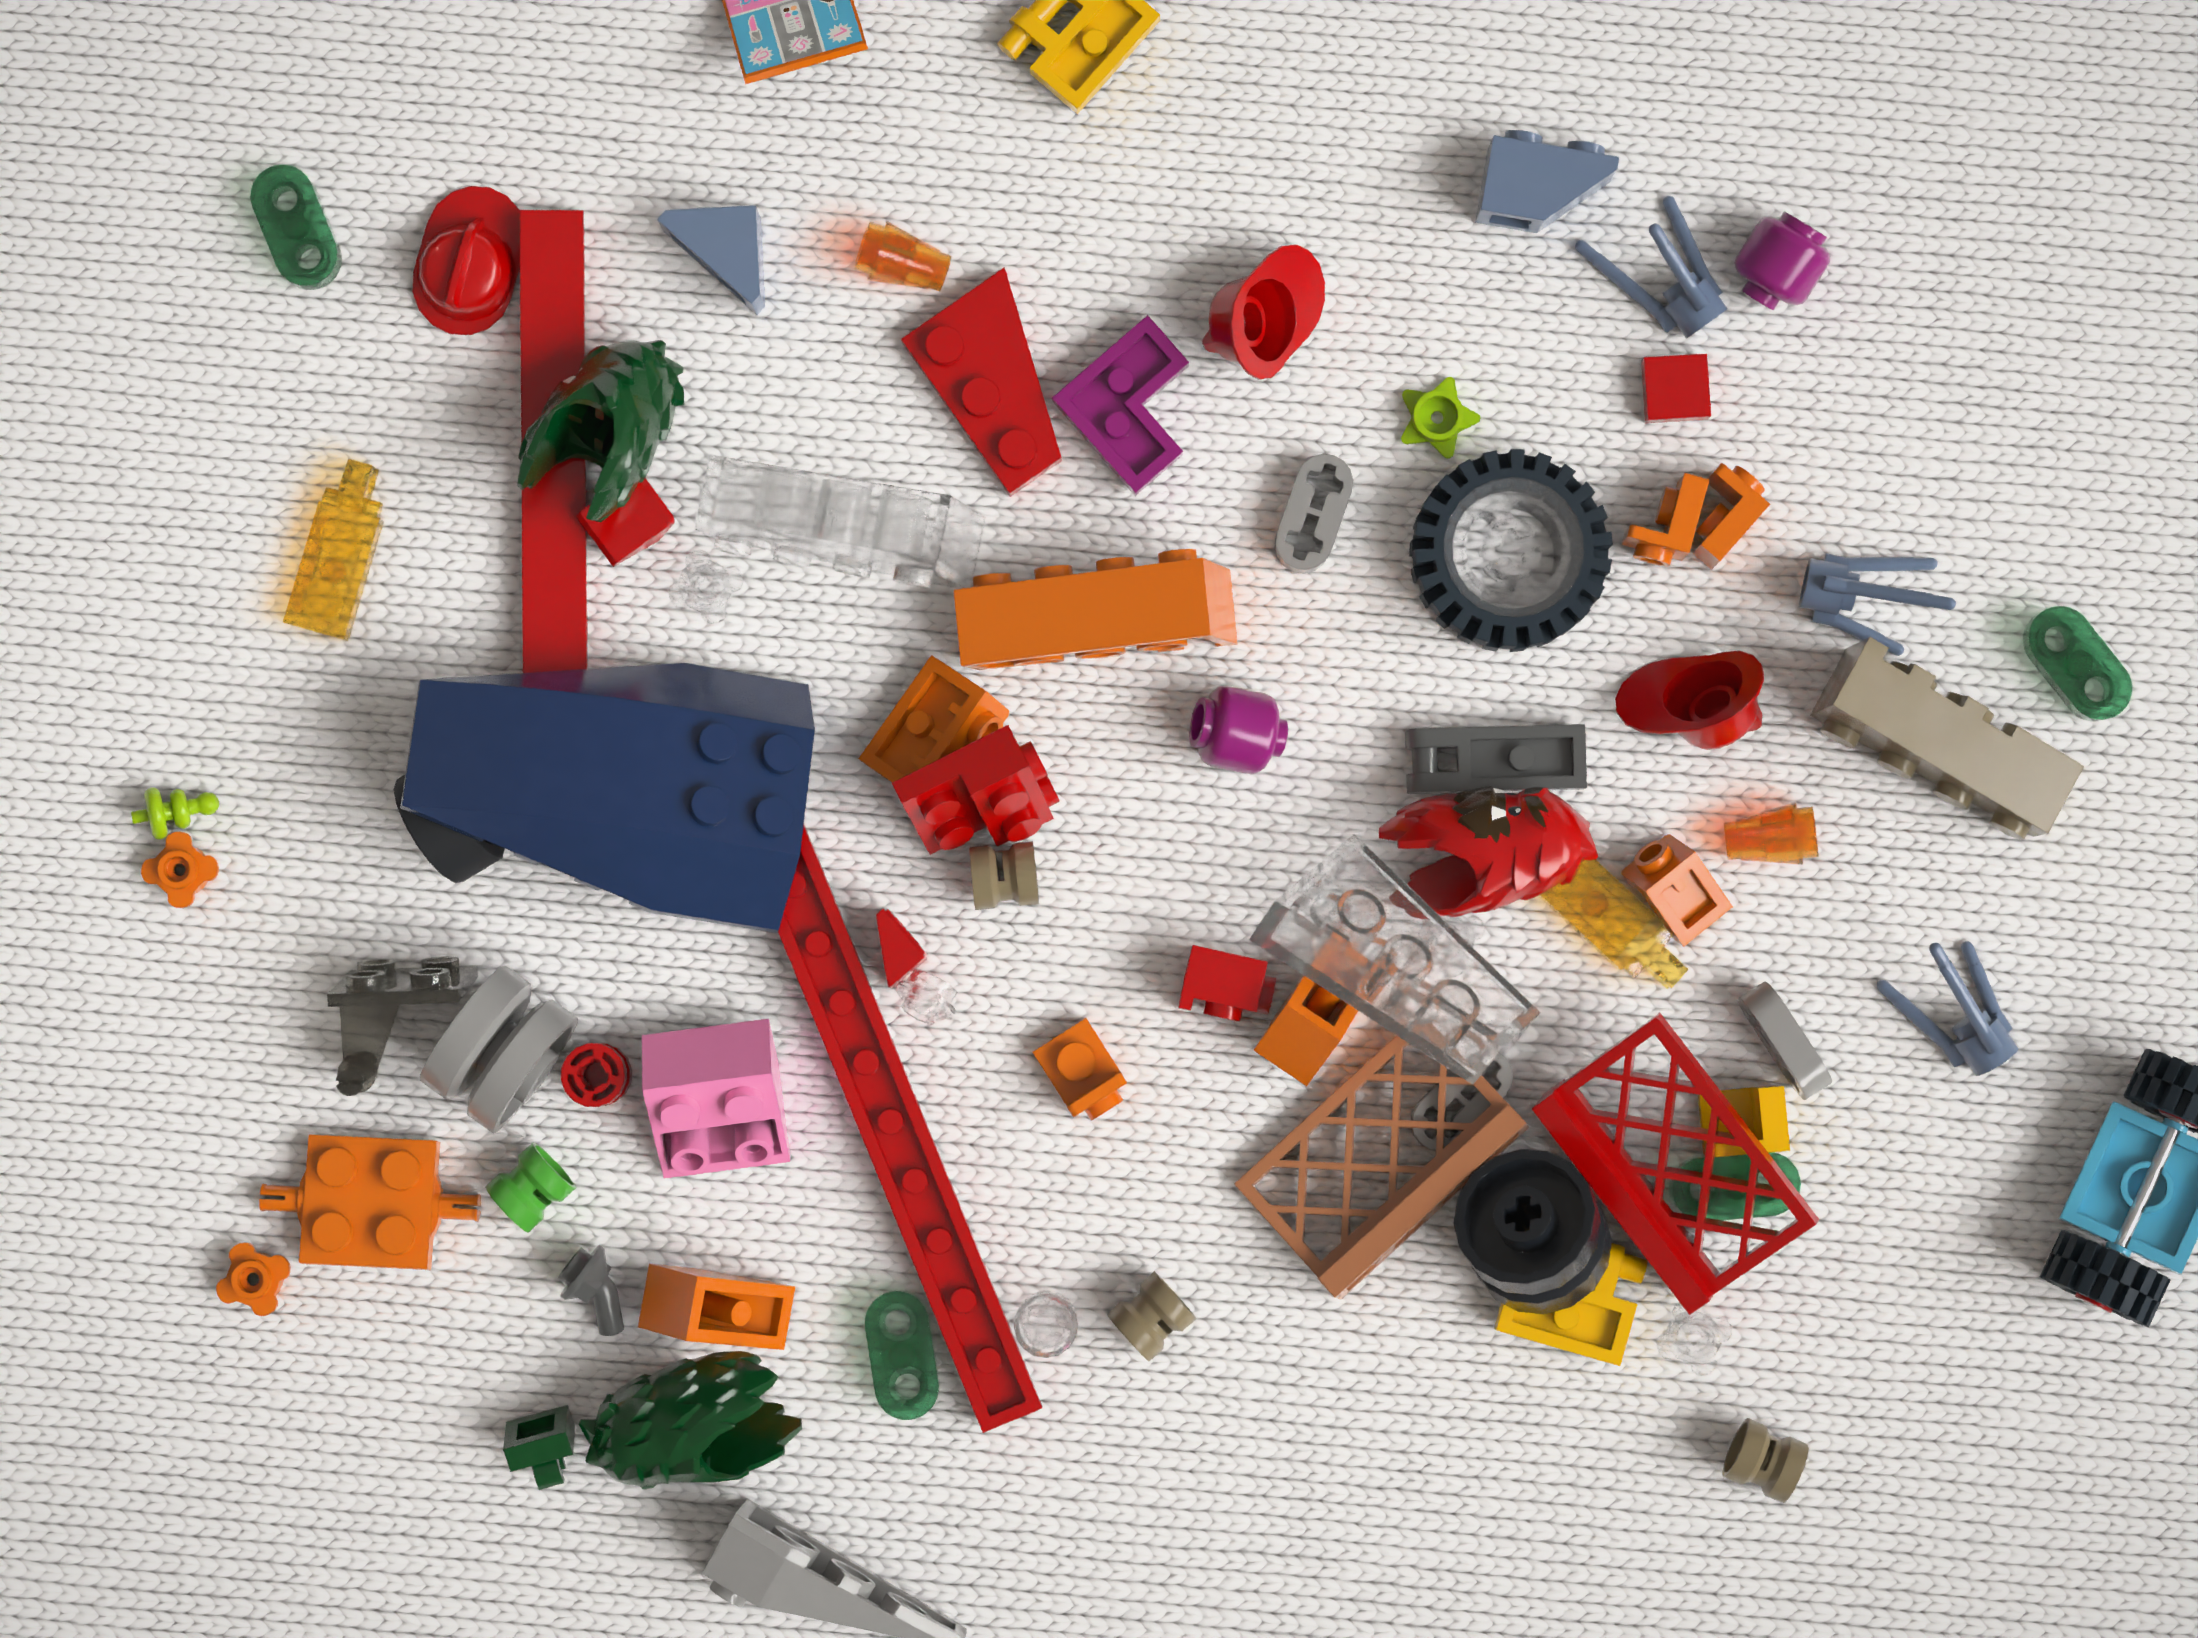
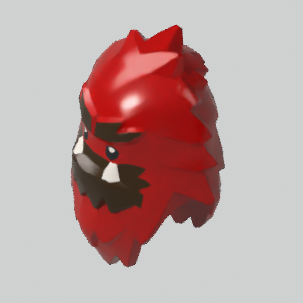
[1379,786,1598,917]

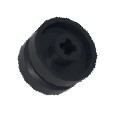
[1453,1149,1612,1314]

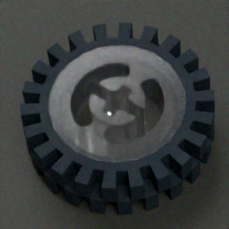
[1409,449,1613,652]

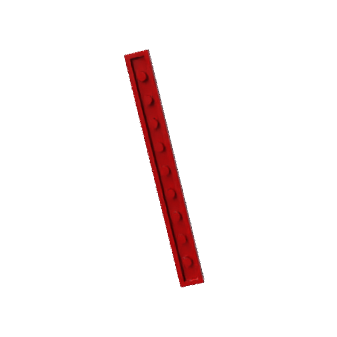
[778,824,1043,1433]

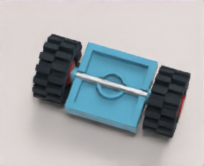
[2040,1049,2198,1327]

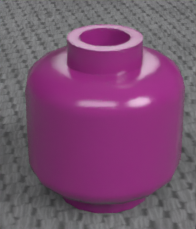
[1734,211,1831,311]
[1189,685,1288,774]

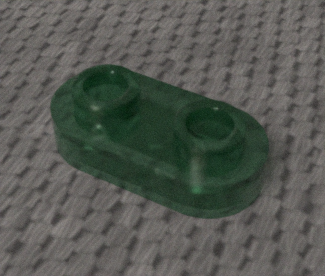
[250,165,342,290]
[2023,606,2132,722]
[1669,1152,1801,1221]
[865,1290,940,1420]

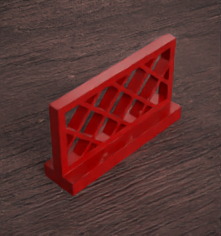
[1532,1012,1819,1315]

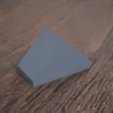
[657,205,765,315]

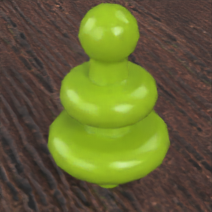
[131,787,219,840]

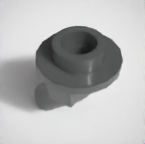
[558,1245,624,1336]

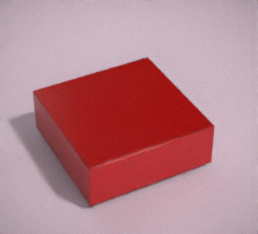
[1641,354,1711,423]

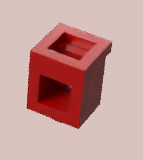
[1177,945,1277,1022]

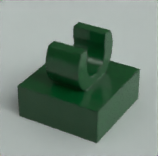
[503,1405,575,1490]

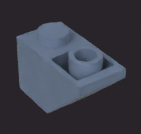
[1475,130,1619,233]

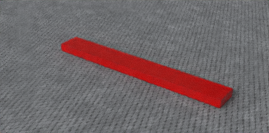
[520,210,588,673]

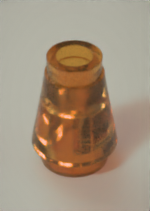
[854,220,952,292]
[1724,802,1819,865]

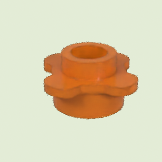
[141,832,219,908]
[216,1242,291,1316]

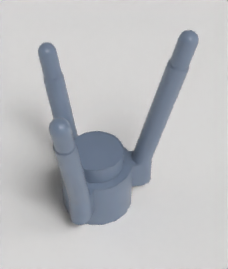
[1575,195,1728,338]
[1799,553,1956,656]
[1877,941,2019,1076]

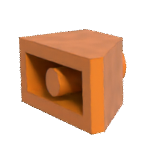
[1253,931,1385,1086]
[638,1263,795,1350]

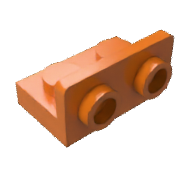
[858,655,1009,783]

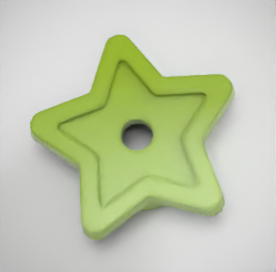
[1401,377,1481,459]

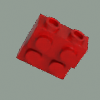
[892,725,1060,855]

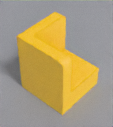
[1698,1085,1790,1157]

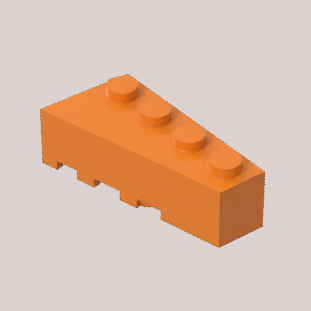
[954,549,1238,670]

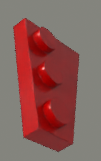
[901,267,1062,497]

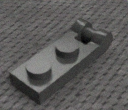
[1405,724,1587,794]

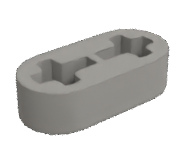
[1274,454,1353,574]
[1738,981,1833,1100]
[1411,1047,1513,1151]

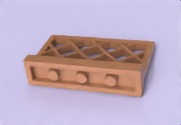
[1234,1011,1529,1300]

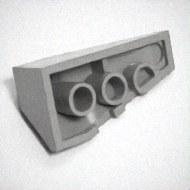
[702,1498,967,1638]

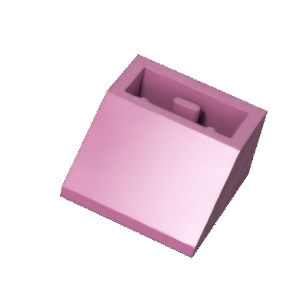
[642,1019,790,1179]

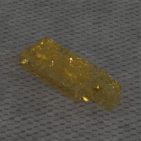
[283,459,384,642]
[1538,860,1689,989]

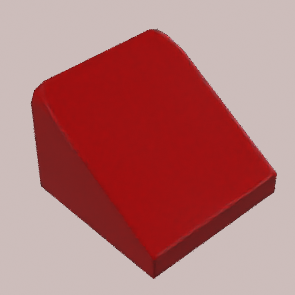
[576,478,675,567]
[876,909,928,989]

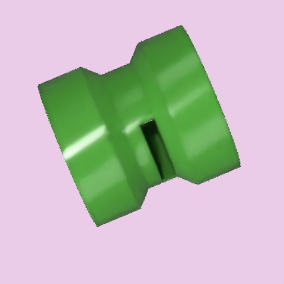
[485,1142,576,1233]

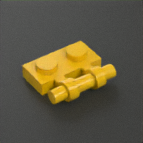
[997,0,1160,115]
[1494,1243,1648,1366]

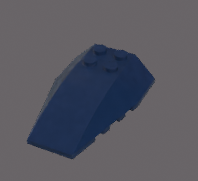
[400,663,815,933]

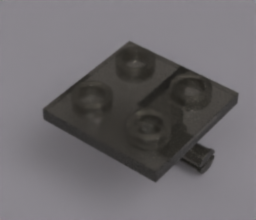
[327,956,478,1096]

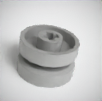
[420,966,578,1134]

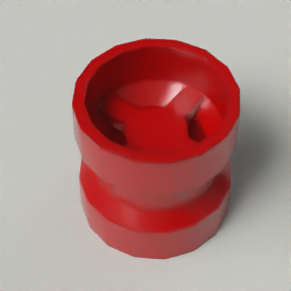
[561,1043,632,1107]

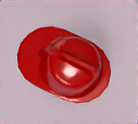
[412,186,520,335]
[1202,244,1325,380]
[1615,651,1764,750]

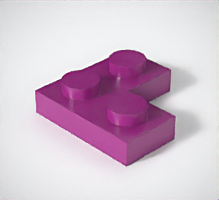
[1052,315,1189,496]

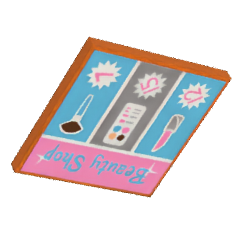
[722,0,868,84]

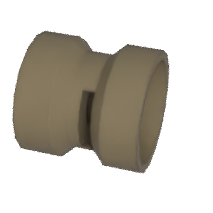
[969,841,1039,910]
[1107,1271,1197,1362]
[1722,1418,1809,1503]

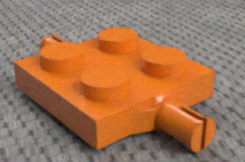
[259,1135,481,1270]

